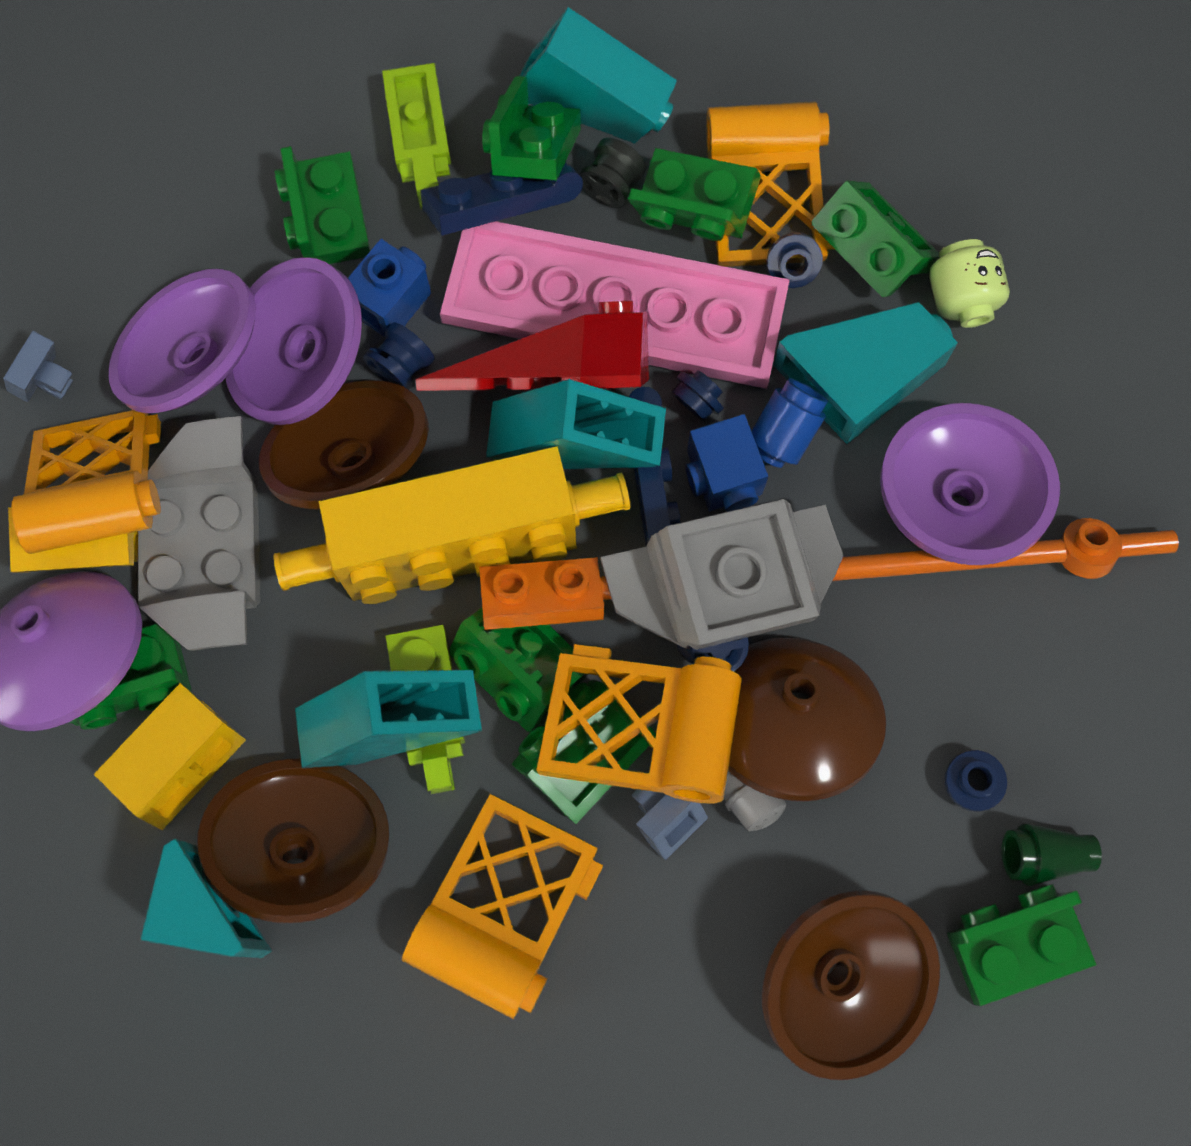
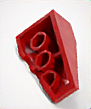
[416,301,649,391]

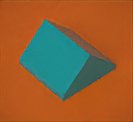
[141,839,272,958]

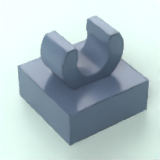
[3,331,73,402]
[632,789,708,860]

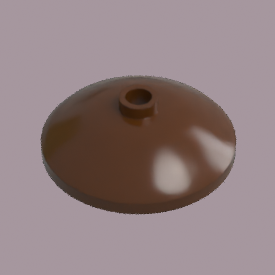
[259,380,429,510]
[728,638,886,801]
[197,758,389,923]
[762,890,940,1080]

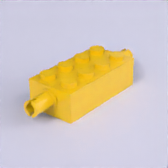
[273,446,631,604]

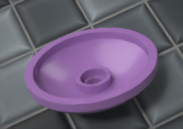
[225,257,362,425]
[109,269,256,413]
[880,403,1060,565]
[0,571,142,731]

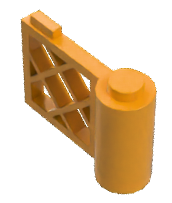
[706,102,834,267]
[11,410,161,554]
[537,644,742,804]
[402,794,603,1019]

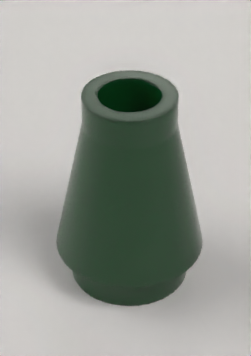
[1001,823,1102,886]

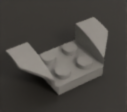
[138,416,261,651]
[600,499,844,650]

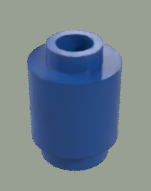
[751,378,828,468]

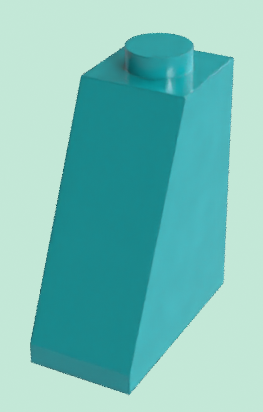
[519,7,677,144]
[773,302,958,444]
[486,379,666,469]
[295,670,482,768]

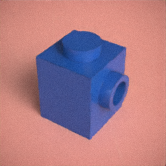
[348,239,431,337]
[685,414,769,512]

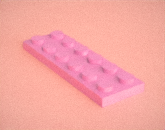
[440,221,790,389]

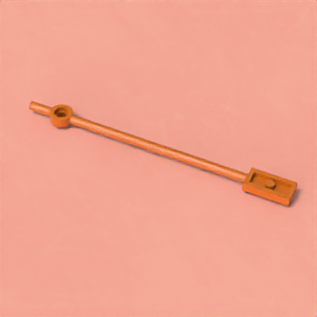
[479,518,1179,630]

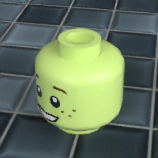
[929,239,1010,328]

